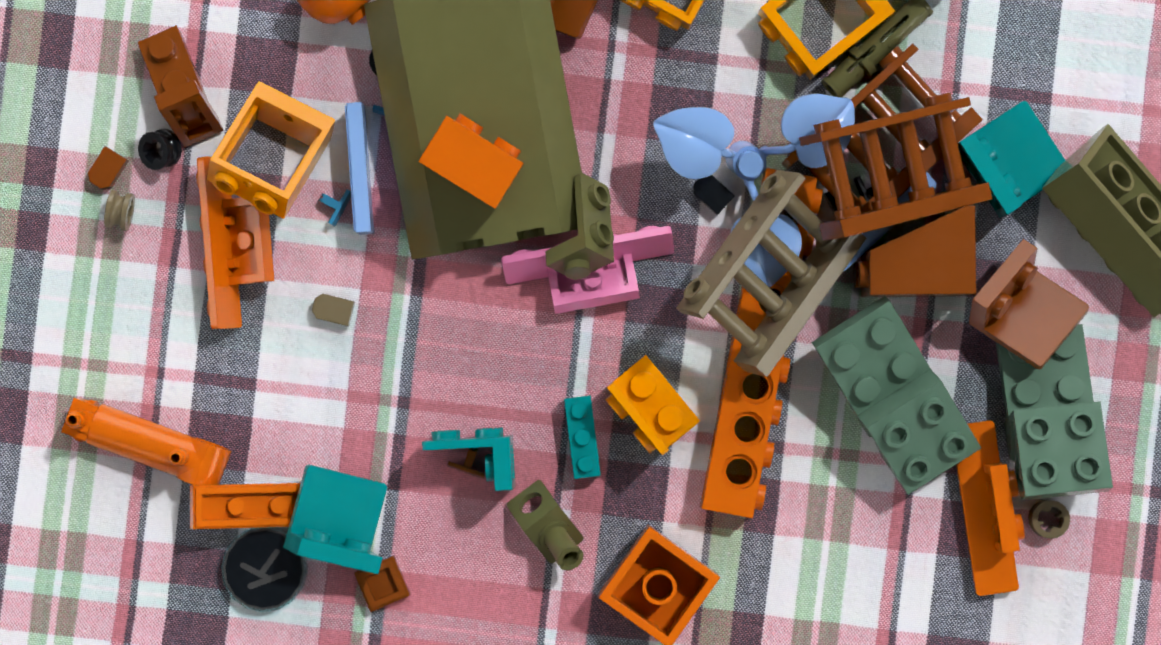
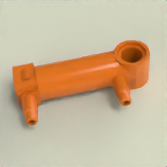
[61,397,232,485]

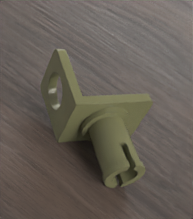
[507,480,584,571]

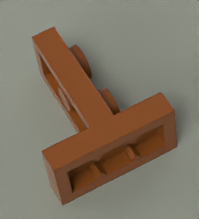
[137,25,224,148]

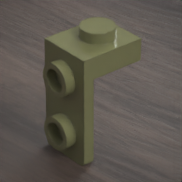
[545,173,614,280]

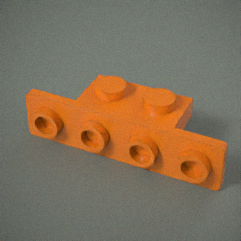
[196,156,274,329]
[956,420,1025,596]

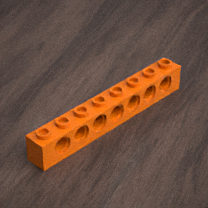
[700,168,823,518]

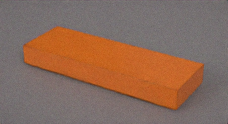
[190,483,301,529]

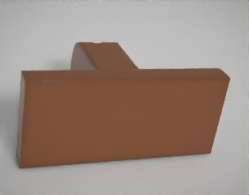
[447,448,485,479]

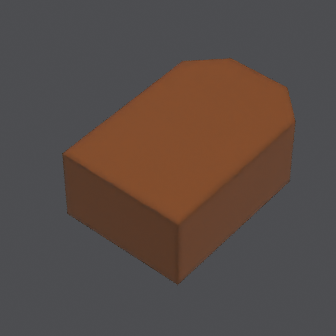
[88,146,129,190]

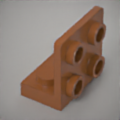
[969,239,1089,369]

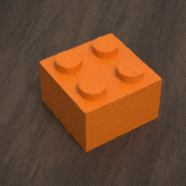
[418,113,524,209]
[598,524,720,645]

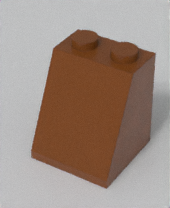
[853,206,976,297]

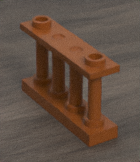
[781,44,983,213]
[799,92,992,241]

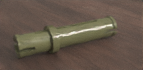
[821,0,933,97]

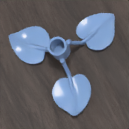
[653,93,855,287]

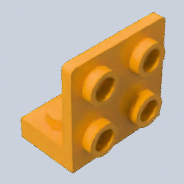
[605,355,700,456]

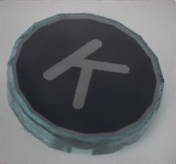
[221,527,308,612]

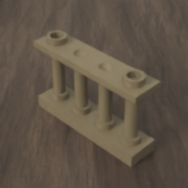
[676,170,867,377]

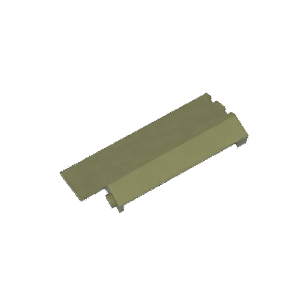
[364,0,582,260]

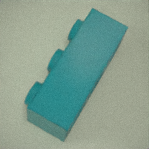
[564,395,601,479]

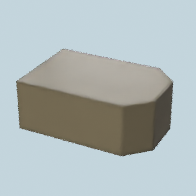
[312,294,355,326]

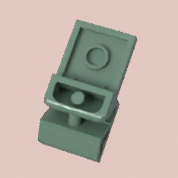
[811,296,981,495]
[996,324,1113,500]

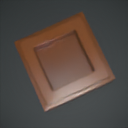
[354,555,411,612]

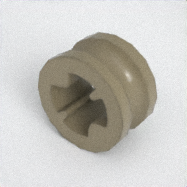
[104,190,135,231]
[1028,499,1070,539]

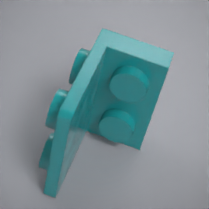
[958,101,1066,218]
[422,427,515,491]
[283,464,387,574]

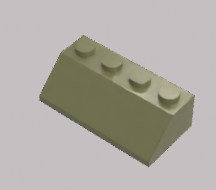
[1042,124,1161,317]

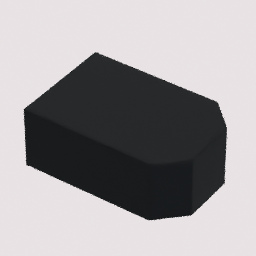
[693,175,735,215]

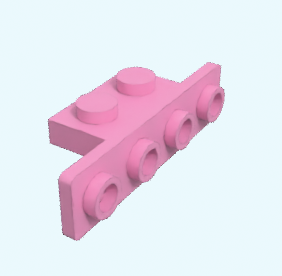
[501,226,674,314]

